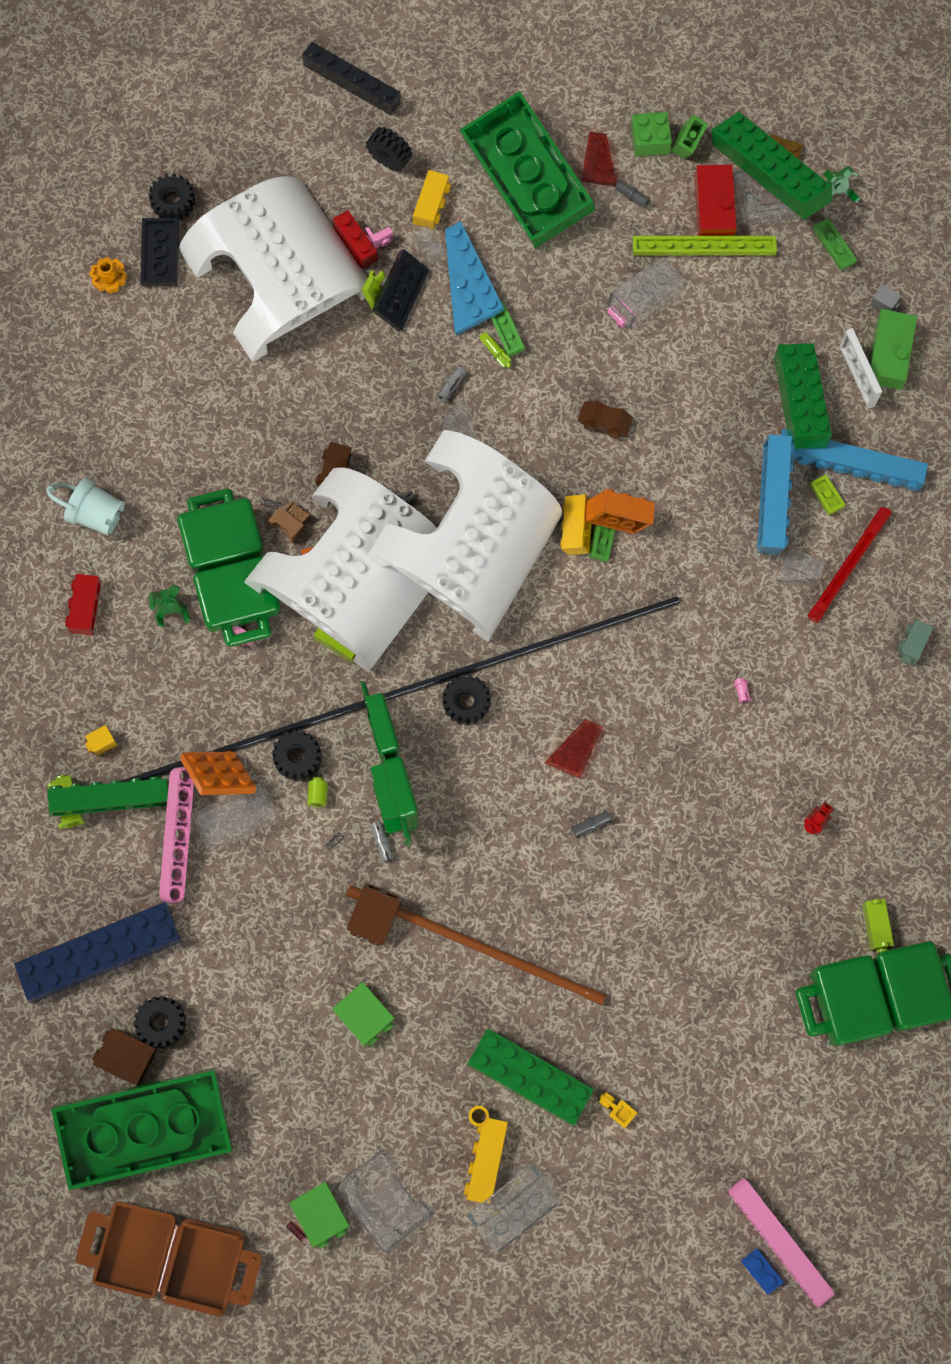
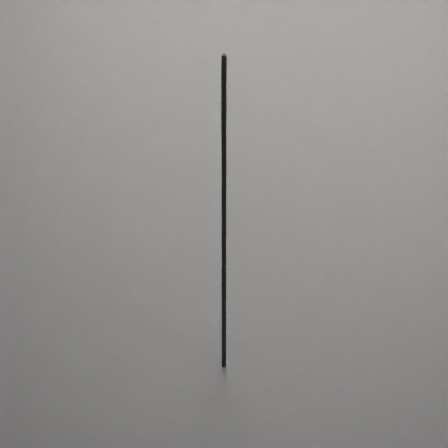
[122,596,680,782]

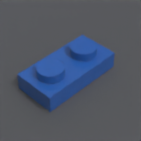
[741,1248,784,1295]

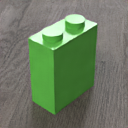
[332,982,395,1047]
[289,1182,350,1249]

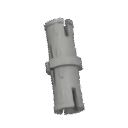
[437,367,467,402]
[370,821,394,863]

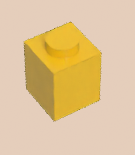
[85,725,117,757]

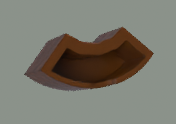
[578,400,633,439]
[316,442,352,487]

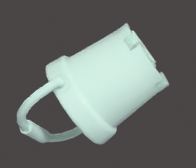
[46,477,125,536]

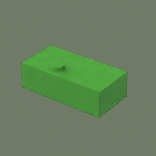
[869,309,917,390]

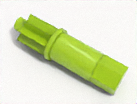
[479,332,512,368]

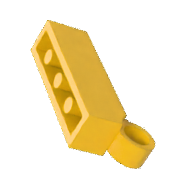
[463,1106,508,1205]

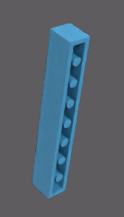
[780,429,928,491]

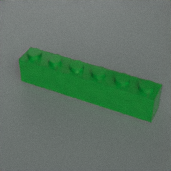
[47,776,168,817]

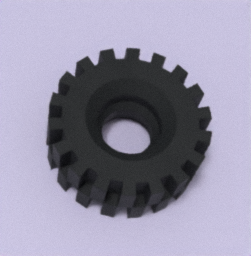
[366,127,413,172]
[149,173,196,221]
[443,674,491,725]
[272,730,322,781]
[133,996,187,1049]

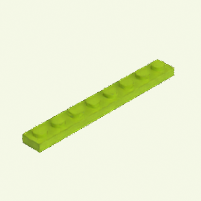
[632,236,777,255]

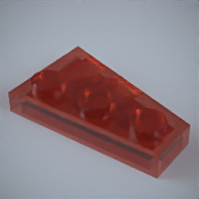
[581,131,617,187]
[544,719,603,779]

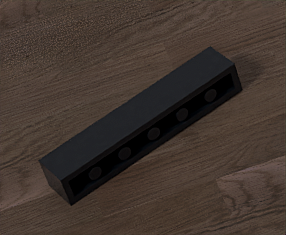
[302,42,401,116]

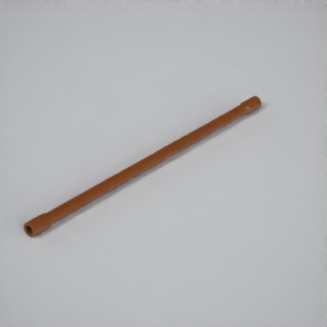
[346,885,606,1006]

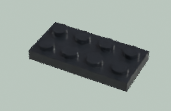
[140,218,179,287]
[372,249,430,331]

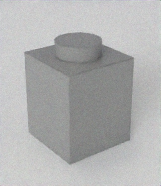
[870,284,901,311]

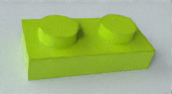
[809,475,845,516]

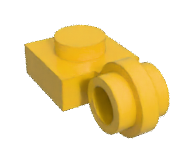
[598,1092,637,1129]

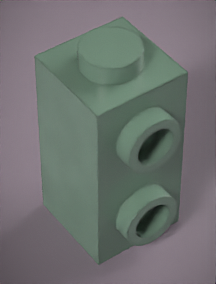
[897,620,933,665]

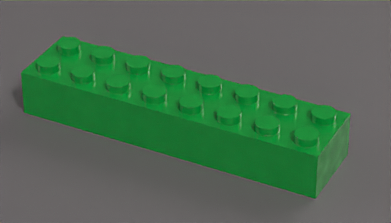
[711,111,832,220]

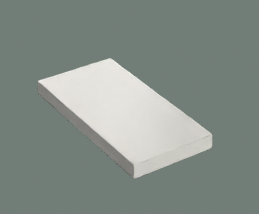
[840,328,882,408]

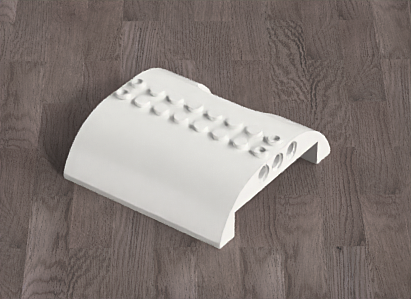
[178,176,367,362]
[367,430,562,642]
[244,468,437,672]

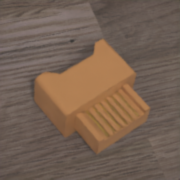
[268,501,310,544]

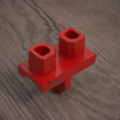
[804,802,834,834]

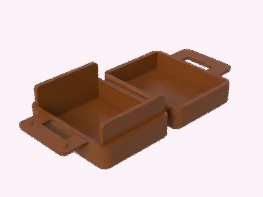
[75,1201,261,1317]

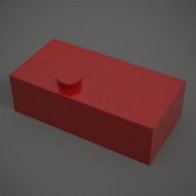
[694,165,736,236]

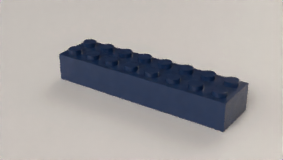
[14,902,182,1003]

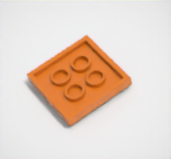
[180,751,257,795]

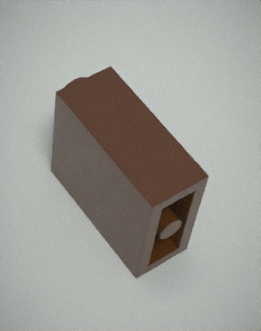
[346,883,403,946]
[92,1028,157,1086]

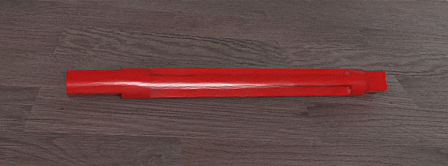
[807,507,892,623]

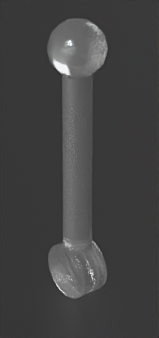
[759,1243,789,1281]

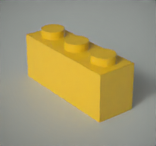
[413,170,451,230]
[560,494,591,555]

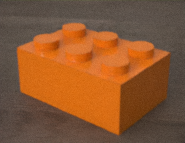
[585,489,655,534]

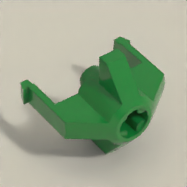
[823,166,860,203]
[148,584,191,628]

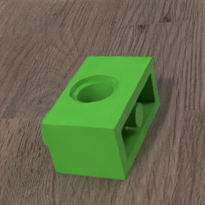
[670,115,708,159]

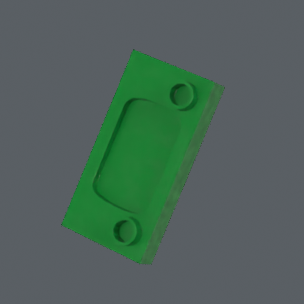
[459,91,596,248]
[51,1067,233,1190]

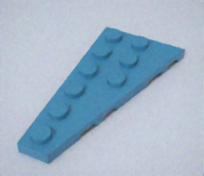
[445,221,505,335]

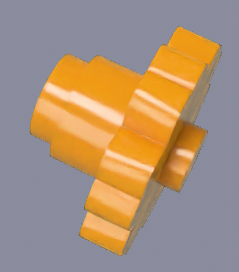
[89,257,127,294]

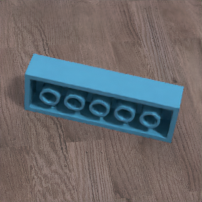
[757,435,794,554]

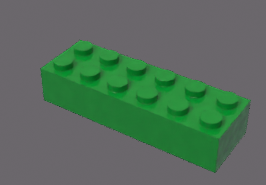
[774,343,832,449]
[467,1028,594,1127]

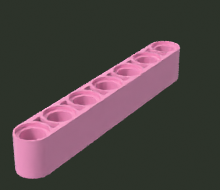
[159,767,194,903]
[727,1178,835,1308]

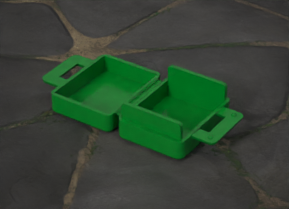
[177,488,280,647]
[360,681,419,849]
[795,941,951,1047]

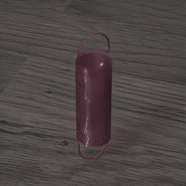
[283,1218,310,1245]

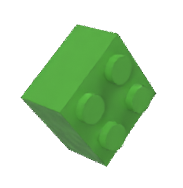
[630,112,672,156]

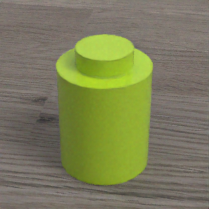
[307,777,328,807]

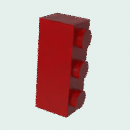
[333,210,378,270]
[65,574,101,635]

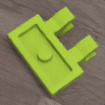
[361,271,386,315]

